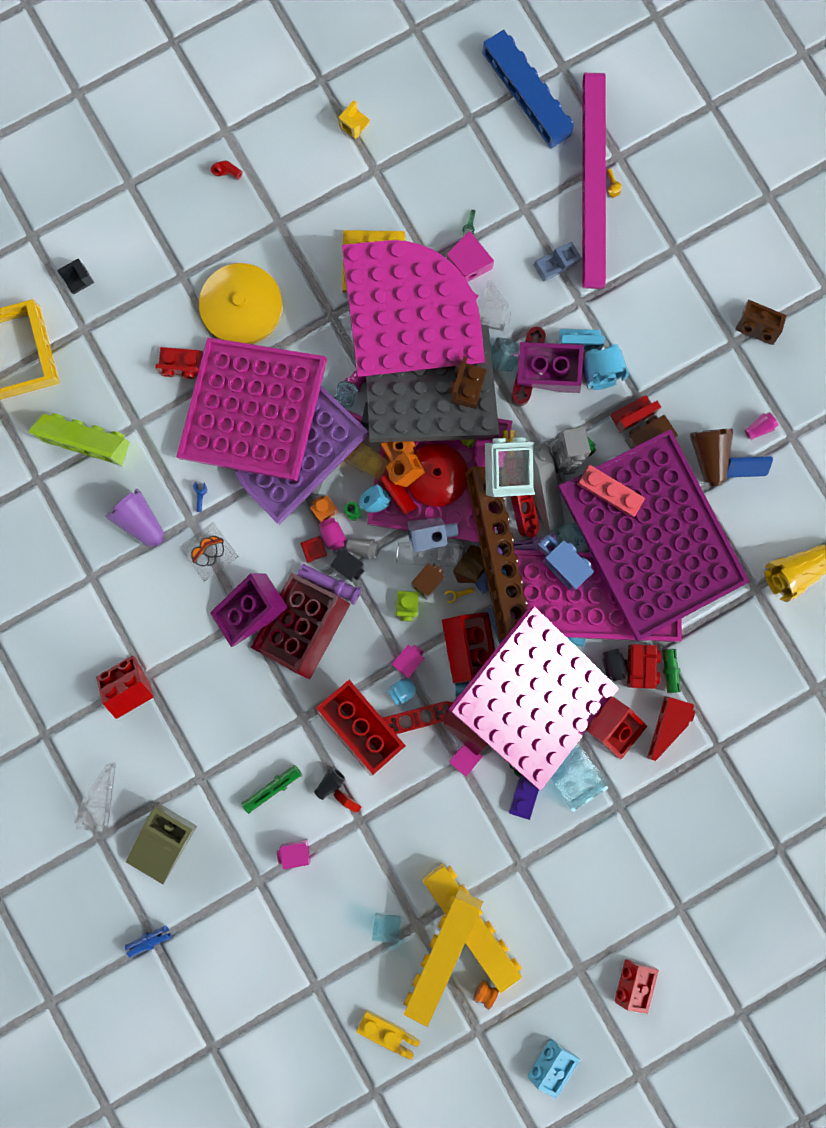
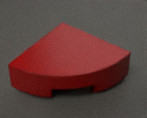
[333,789,362,813]

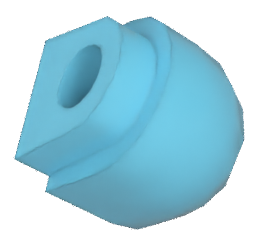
[359,484,391,513]
[387,678,416,705]

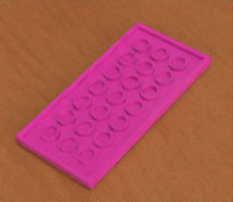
[510,550,682,642]

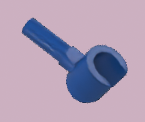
[193,482,208,513]

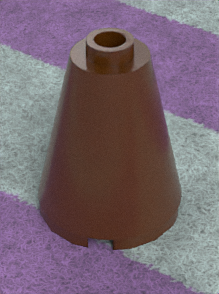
[690,428,733,486]

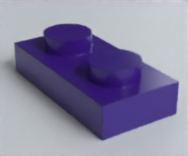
[508,776,539,820]

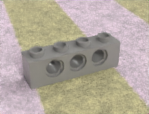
[551,426,591,475]

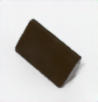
[453,545,485,583]

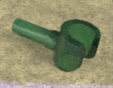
[462,209,476,236]

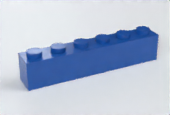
[482,29,574,149]

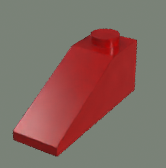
[647,696,695,761]

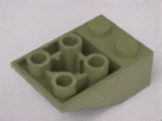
[126,804,197,884]

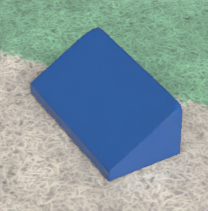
[727,456,773,478]

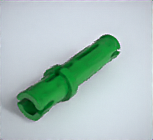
[241,764,302,814]

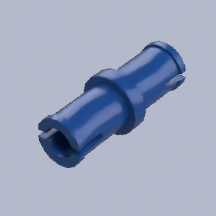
[125,925,171,958]

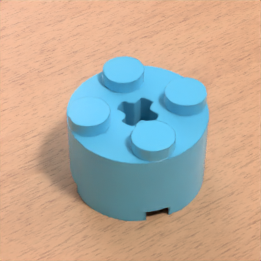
[582,344,629,390]

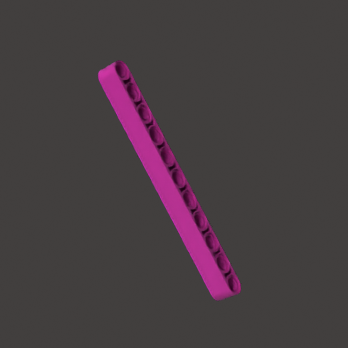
[582,72,606,289]

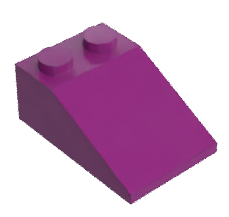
[517,342,584,393]
[210,573,287,647]

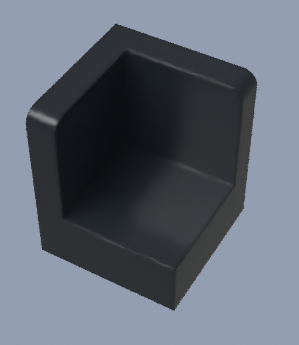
[57,258,95,294]

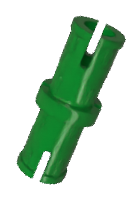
[344,501,361,521]
[662,649,681,693]

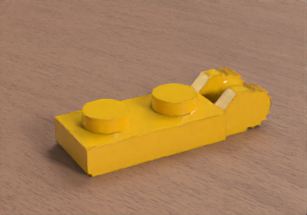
[356,1010,420,1060]

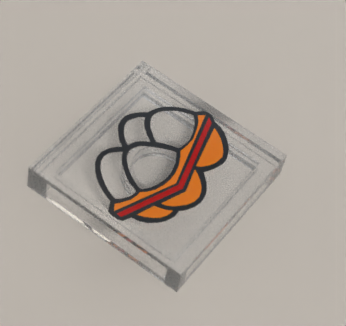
[179,522,239,581]

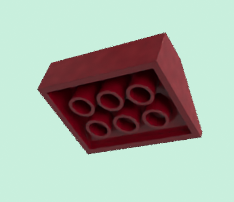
[251,573,351,680]

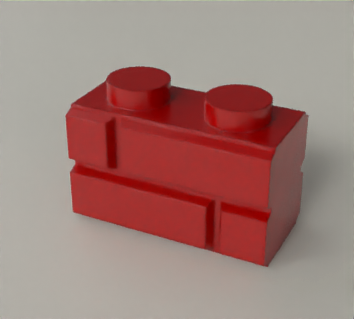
[627,644,661,689]

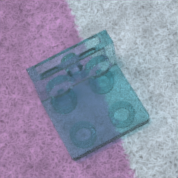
[550,746,608,812]

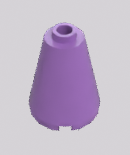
[105,488,165,547]

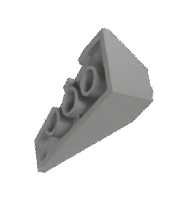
[515,441,565,533]

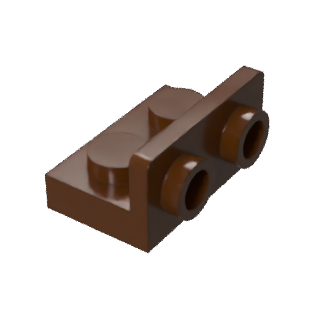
[735,299,787,345]
[449,356,487,409]

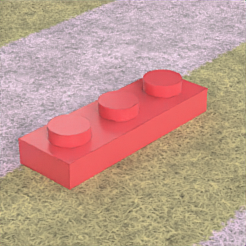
[577,465,645,518]

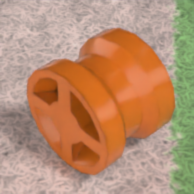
[473,980,499,1010]

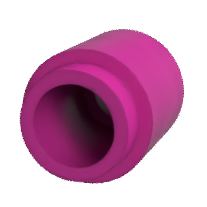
[319,518,347,551]

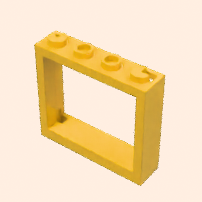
[0,299,60,400]

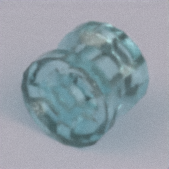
[334,381,358,408]

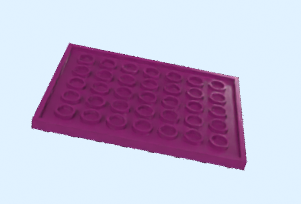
[557,429,750,641]

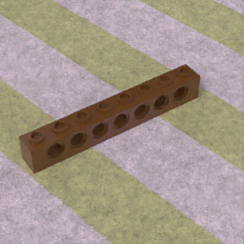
[465,466,527,640]

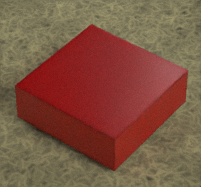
[300,536,327,563]

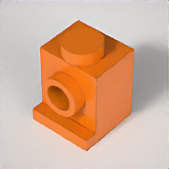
[381,441,415,463]
[309,495,339,523]

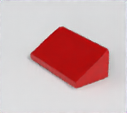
[381,475,417,516]

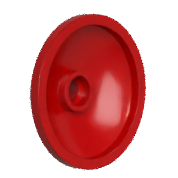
[407,444,468,507]

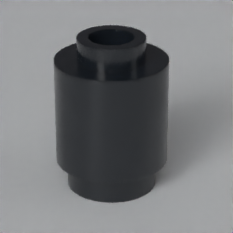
[602,649,628,682]

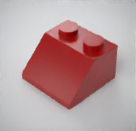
[586,696,648,760]

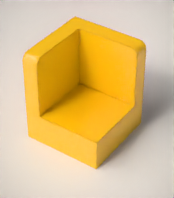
[338,100,370,139]

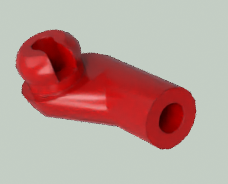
[211,160,243,180]

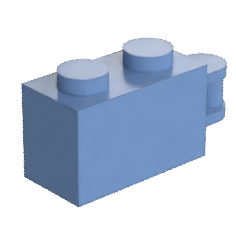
[537,534,594,592]

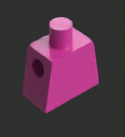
[446,231,494,282]

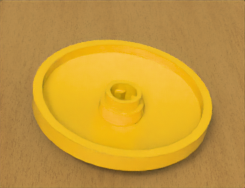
[199,263,283,345]

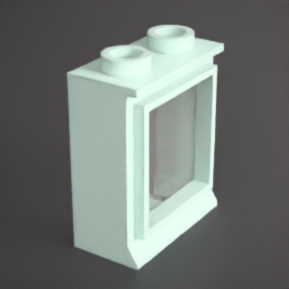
[485,437,535,497]

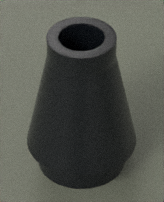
[314,768,346,800]

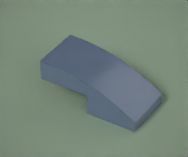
[533,242,582,282]

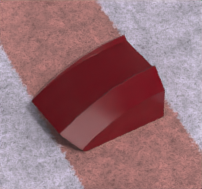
[443,695,488,756]

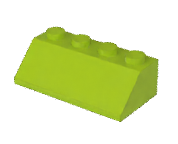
[29,413,130,466]

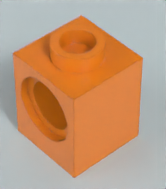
[386,451,425,487]

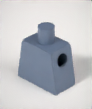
[407,518,458,552]

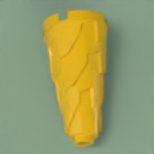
[764,544,826,602]

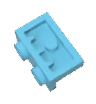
[559,329,605,351]
[528,1039,580,1098]

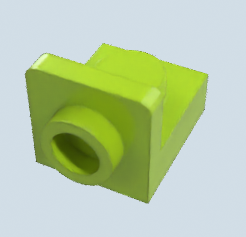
[396,591,419,622]

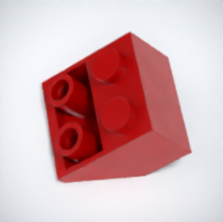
[96,655,154,719]

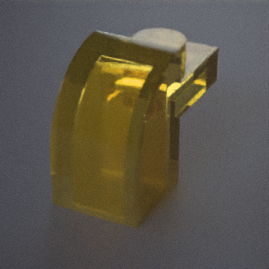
[343,443,390,480]

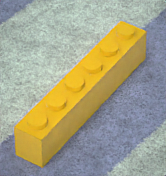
[422,863,522,993]
[403,889,484,1027]

